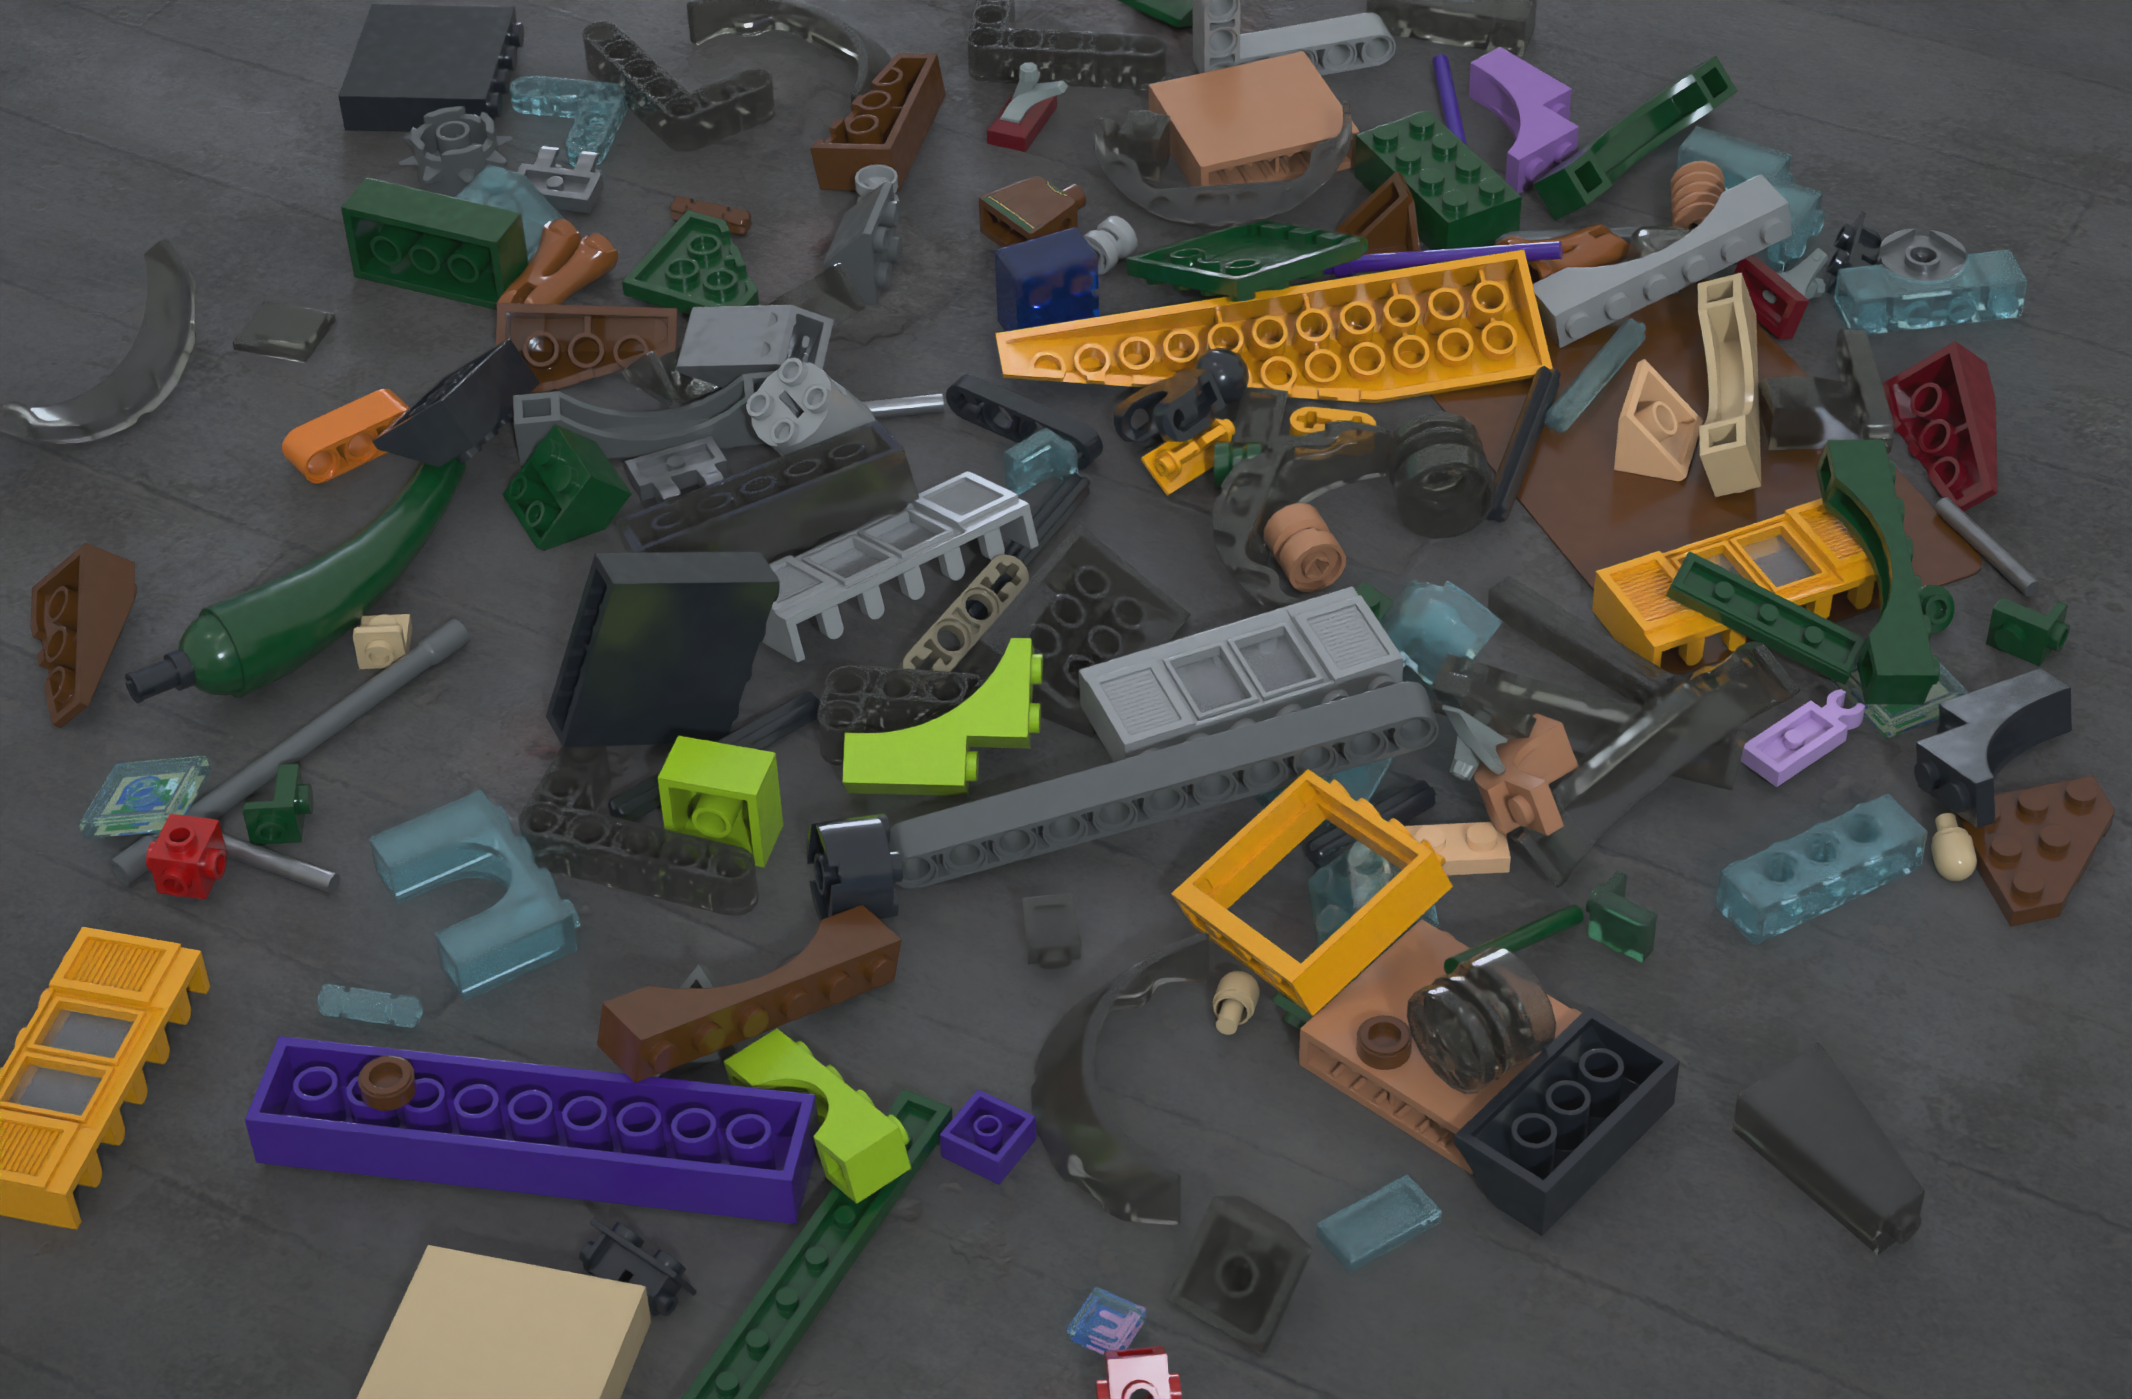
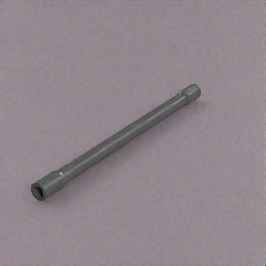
[109,619,470,886]

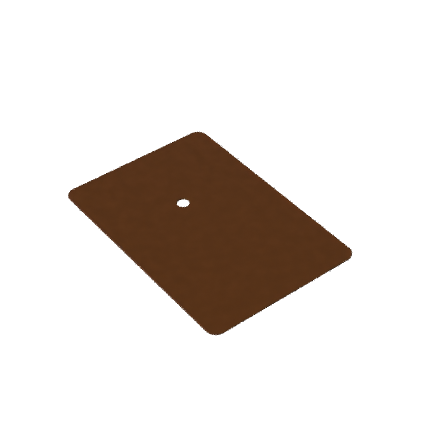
[1431,279,1982,674]

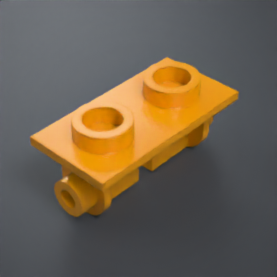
[1140,419,1235,496]

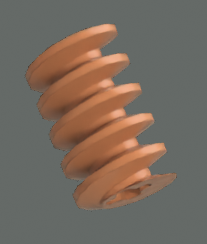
[1670,161,1725,242]

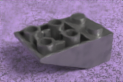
[675,305,834,388]

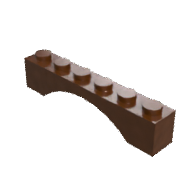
[597,905,902,1083]

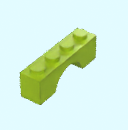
[724,1028,911,1204]

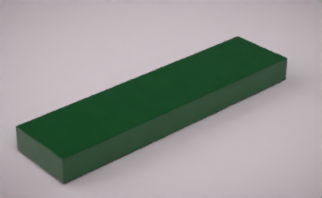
[1666,551,1867,685]

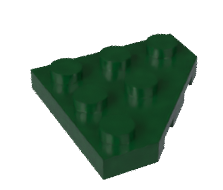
[622,210,759,315]

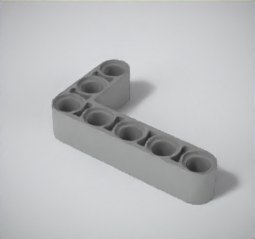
[1193,0,1396,76]

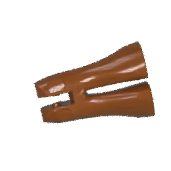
[496,218,618,308]
[1495,223,1630,284]

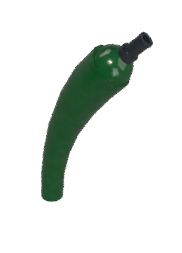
[125,458,466,703]

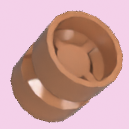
[1264,503,1346,593]

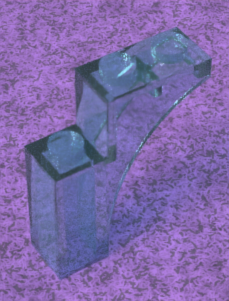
[1677,126,1825,273]

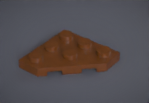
[1948,775,2115,927]

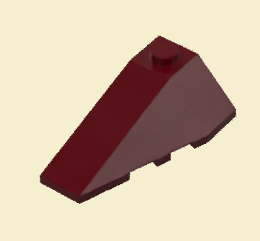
[1880,341,1997,512]

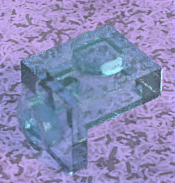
[1004,427,1078,496]

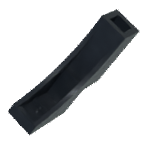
[1914,668,2072,829]

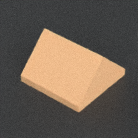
[1614,359,1703,482]

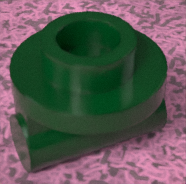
[1920,584,1955,633]

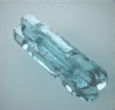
[317,984,423,1028]

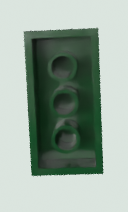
[1355,110,1522,250]
[341,178,529,310]

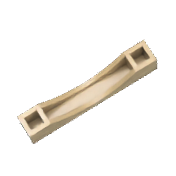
[1698,273,1761,497]

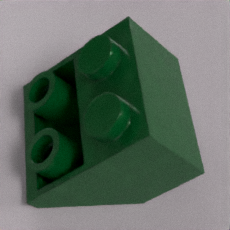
[502,424,632,551]

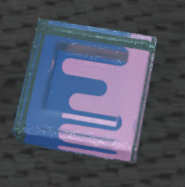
[1067,1286,1146,1355]

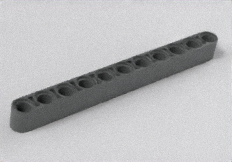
[888,681,1439,889]

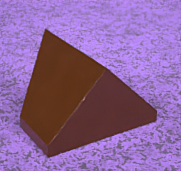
[1336,171,1420,255]

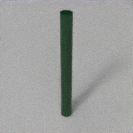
[1444,904,1584,979]

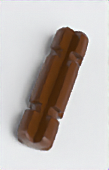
[670,196,752,236]

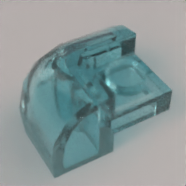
[1380,578,1503,695]

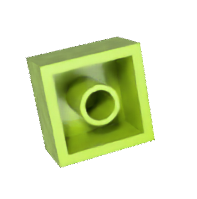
[658,736,783,868]

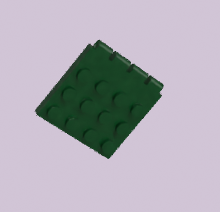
[1126,220,1368,302]

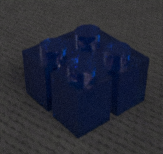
[995,227,1099,332]

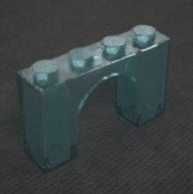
[369,790,580,1002]

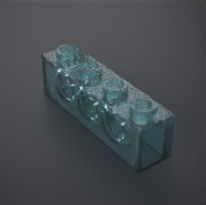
[1716,794,1928,946]

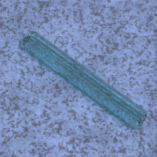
[1545,318,1647,433]

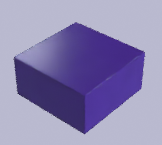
[940,1089,1037,1185]

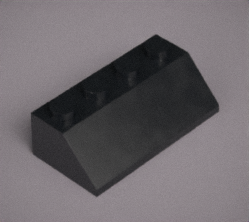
[372,338,540,467]
[1454,1006,1680,1236]

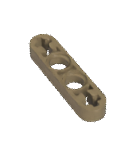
[896,554,1029,698]

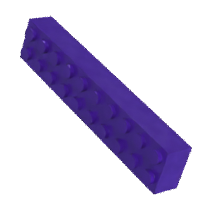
[245,1036,819,1224]

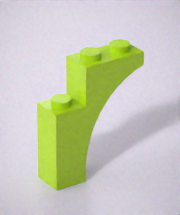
[842,638,1043,796]

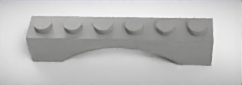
[1533,174,1792,348]

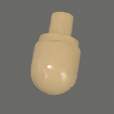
[1931,813,1977,881]
[1213,971,1260,1035]

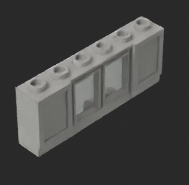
[762,471,1039,663]
[1079,586,1403,762]

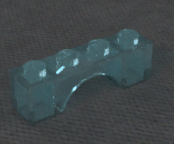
[1833,249,2028,337]

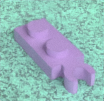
[1739,689,1865,787]

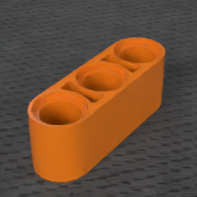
[282,389,409,484]

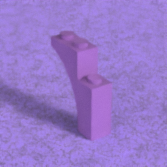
[1469,47,1579,194]

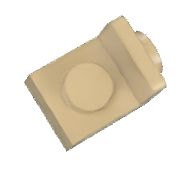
[353,614,413,669]

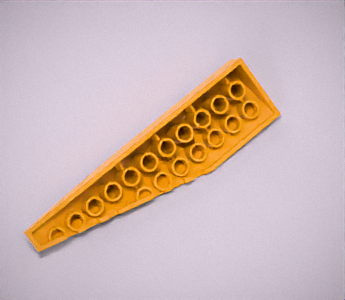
[995,250,1553,403]

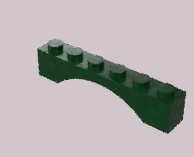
[1533,56,1738,220]
[1816,439,1940,705]

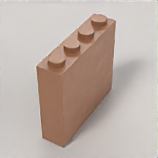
[1149,51,1360,202]
[1299,919,1582,1175]

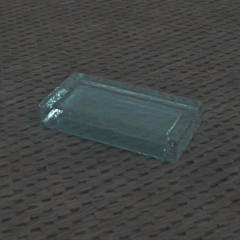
[1316,1174,1442,1273]

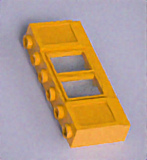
[1592,498,1877,683]
[0,927,211,1230]

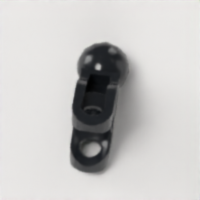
[1113,348,1249,442]

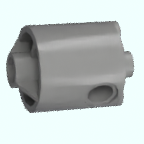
[746,358,877,484]

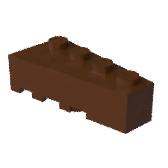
[810,53,946,192]

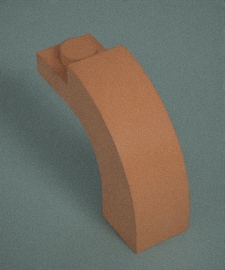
[1474,713,1579,836]

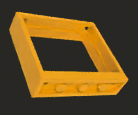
[1171,769,1453,1016]

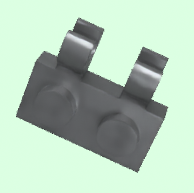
[508,146,604,213]
[625,436,729,523]

